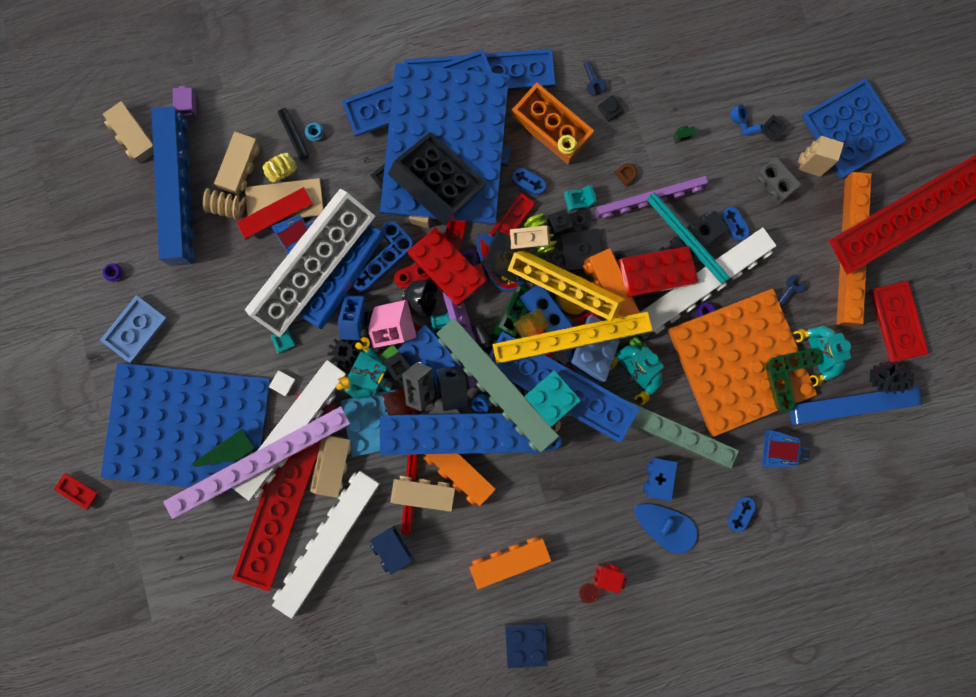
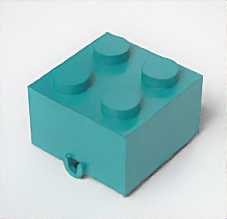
[524,370,581,427]

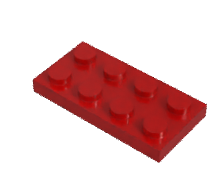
[407,227,486,308]
[618,246,699,298]

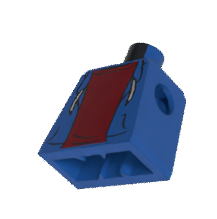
[271,215,316,254]
[761,430,810,467]

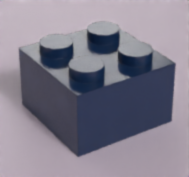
[370,526,414,575]
[505,622,548,668]

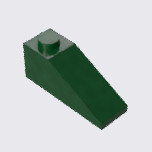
[490,284,529,340]
[192,429,258,467]

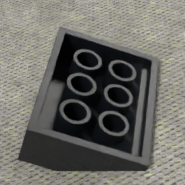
[388,132,487,226]

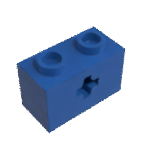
[338,296,366,340]
[643,458,677,501]

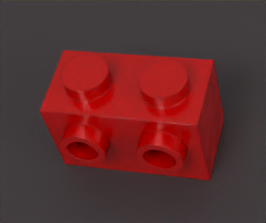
[593,563,627,594]

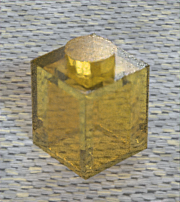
[513,308,549,338]

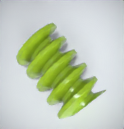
[524,213,558,256]

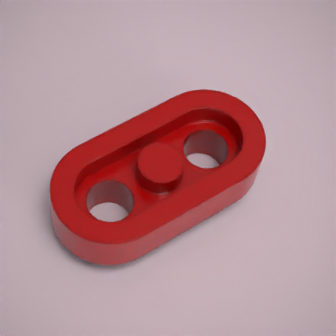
[394,264,429,289]

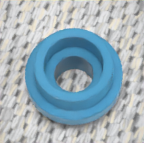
[305,122,324,141]

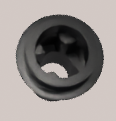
[472,323,494,352]

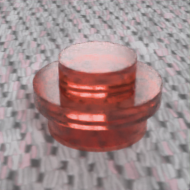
[579,583,599,603]

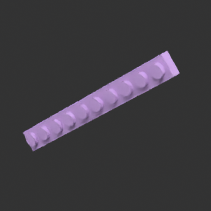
[163,406,351,519]

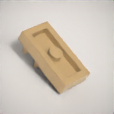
[510,225,550,249]

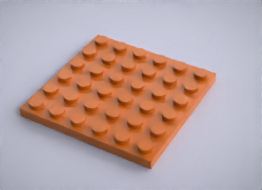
[668,289,817,437]

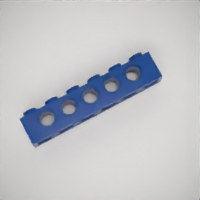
[519,285,609,385]

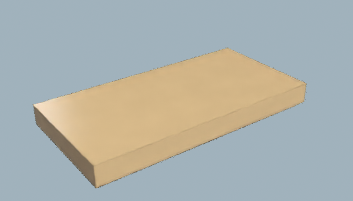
[245,178,324,221]

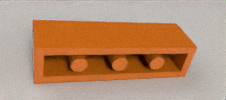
[424,454,495,506]
[469,536,551,590]

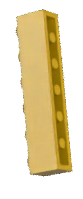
[508,250,625,321]

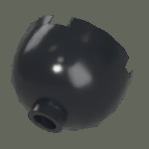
[402,279,437,318]

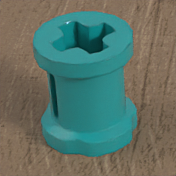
[430,313,451,332]

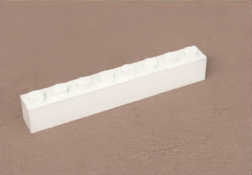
[640,227,776,334]
[232,360,348,501]
[272,471,381,619]

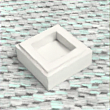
[269,370,296,397]

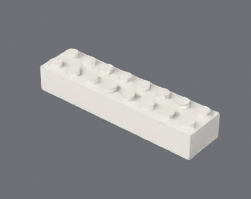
[245,189,375,337]

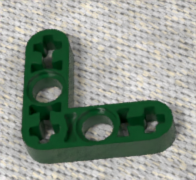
[766,349,822,412]

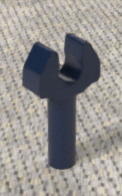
[583,61,606,96]
[778,274,805,308]

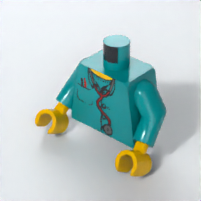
[793,326,851,387]
[336,337,394,399]
[610,345,664,405]

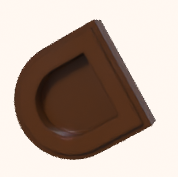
[614,163,637,187]

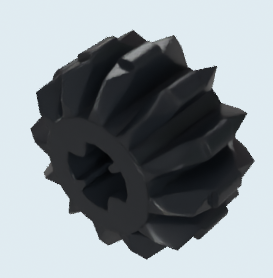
[327,339,361,369]

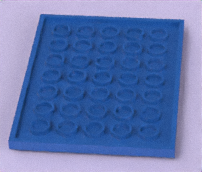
[380,63,509,225]
[100,363,271,493]

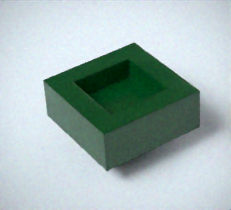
[673,126,696,143]

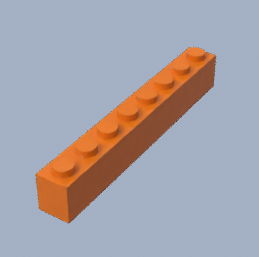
[836,172,871,327]

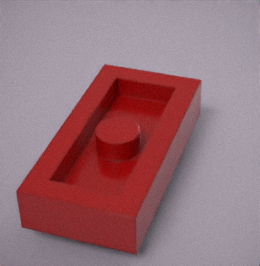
[54,473,99,510]

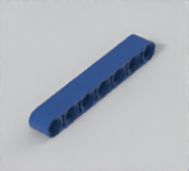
[789,386,923,425]

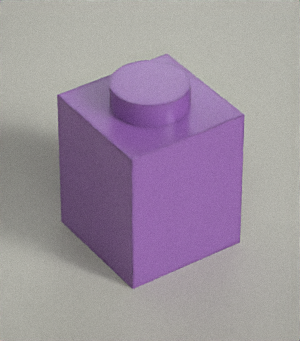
[173,86,197,116]

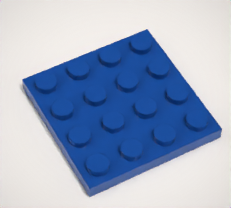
[801,78,906,179]

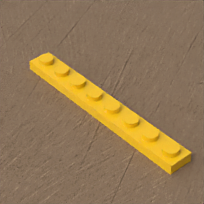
[493,312,652,364]

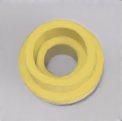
[558,135,577,155]

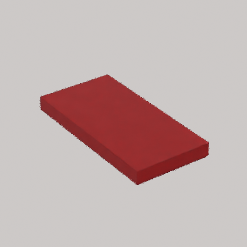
[870,281,929,363]

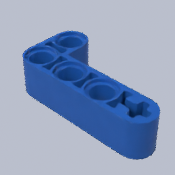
[353,221,413,293]

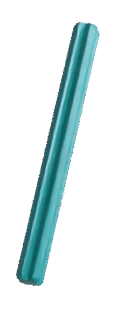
[647,193,730,284]

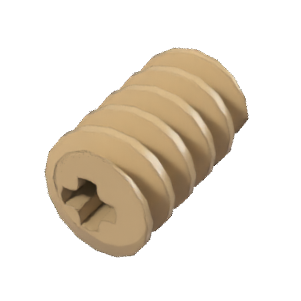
[203,188,246,220]

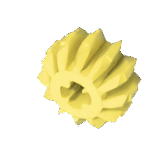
[263,153,297,182]

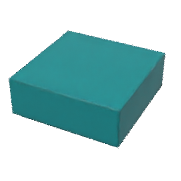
[271,328,296,354]

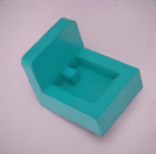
[564,185,597,211]

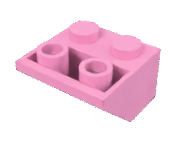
[368,300,417,348]

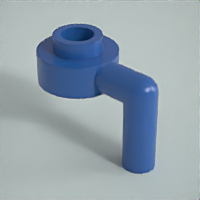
[730,104,764,136]
[471,394,492,414]

